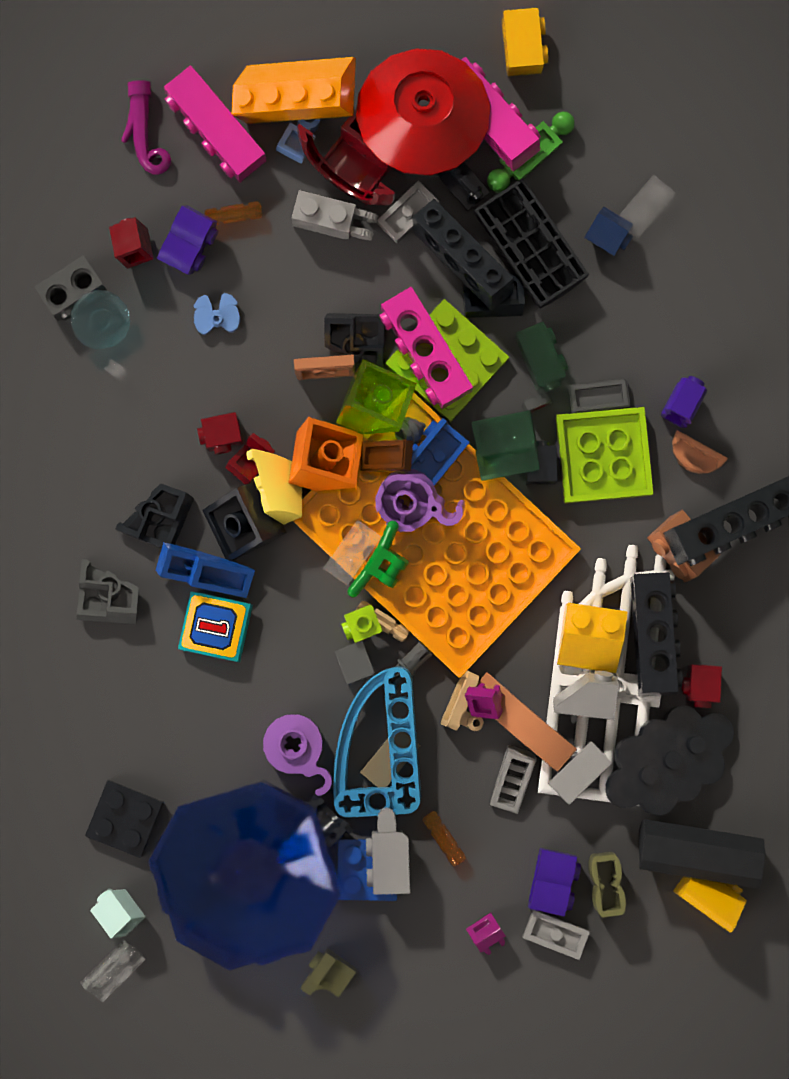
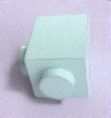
[90,889,146,939]

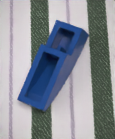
[156,542,255,598]

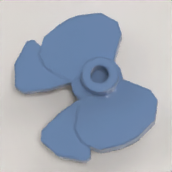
[193,293,240,335]

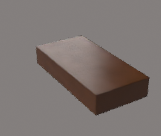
[360,439,413,472]

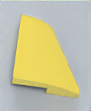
[247,449,302,525]

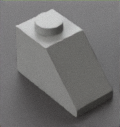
[553,671,619,720]

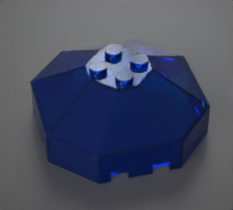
[148,780,342,970]

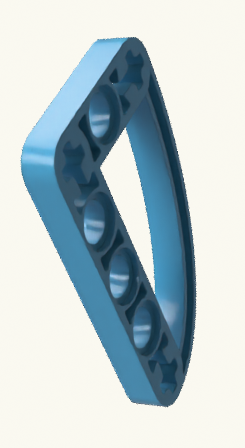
[333,666,422,817]

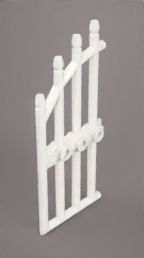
[538,545,675,806]

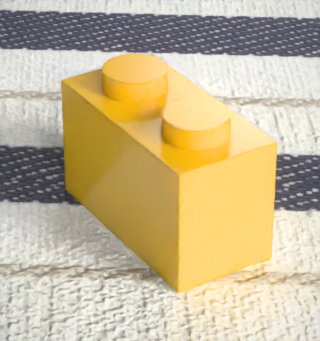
[502,8,548,76]

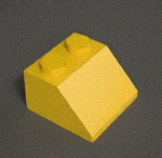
[557,603,628,673]
[673,876,747,933]

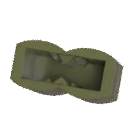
[588,852,626,918]

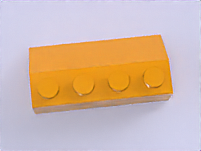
[232,57,356,124]

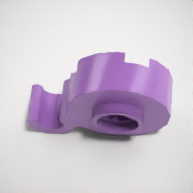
[375,469,465,532]
[263,715,332,796]

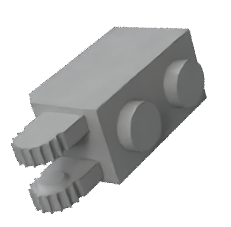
[291,190,378,240]
[366,807,410,895]

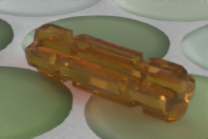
[205,201,262,225]
[423,811,466,866]

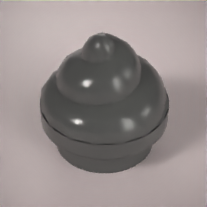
[394,417,426,444]

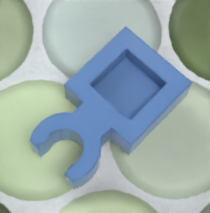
[276,119,320,164]

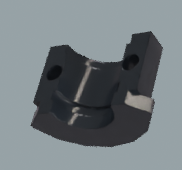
[294,794,353,852]

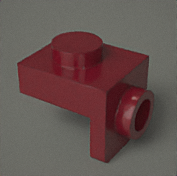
[225,433,275,485]

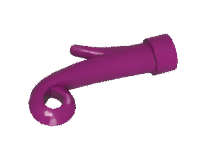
[121,80,171,175]

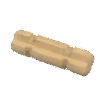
[356,601,410,642]

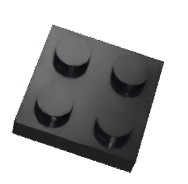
[85,780,164,858]

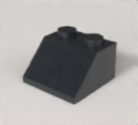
[202,482,287,561]

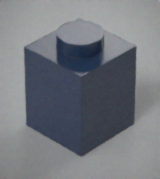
[584,207,634,255]

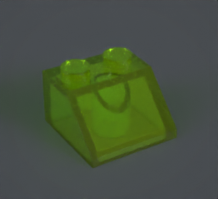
[336,359,417,434]

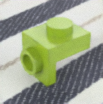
[341,605,382,643]

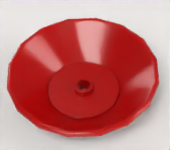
[356,48,490,176]

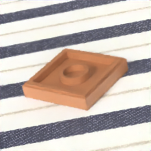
[294,355,355,380]

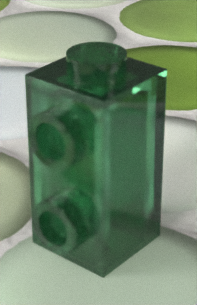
[514,321,568,392]

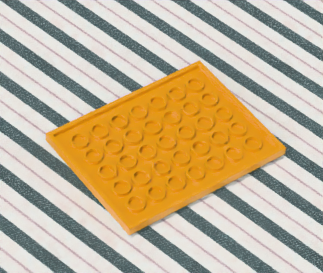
[293,388,581,678]

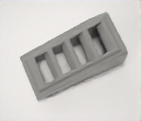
[490,745,537,814]

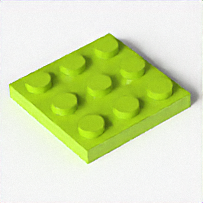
[385,299,509,423]
[556,407,653,504]

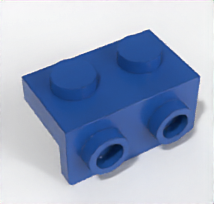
[411,418,470,486]

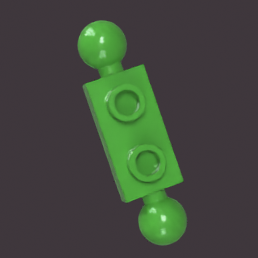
[487,112,575,192]

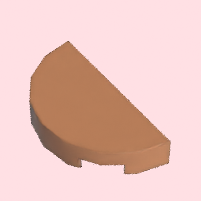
[672,430,728,474]

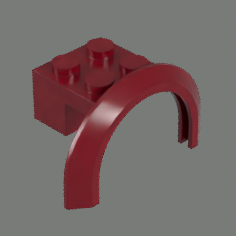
[297,107,395,205]

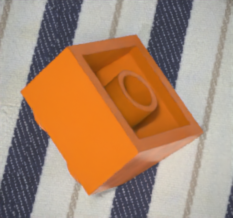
[289,417,364,491]

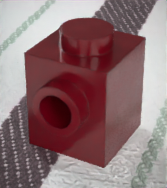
[109,217,154,269]
[197,412,243,455]
[682,665,722,708]

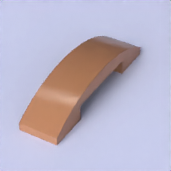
[476,672,577,772]

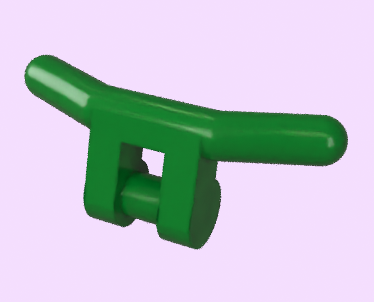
[347,520,409,598]

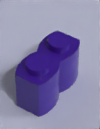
[157,205,219,275]
[661,376,708,428]
[528,848,581,917]

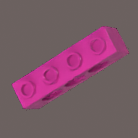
[379,286,473,409]

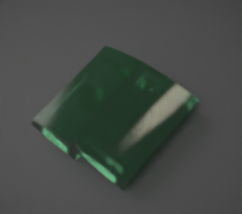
[472,410,540,481]

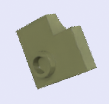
[300,948,357,997]

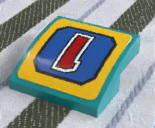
[178,591,253,663]

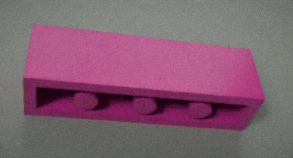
[461,57,541,172]
[164,65,267,182]

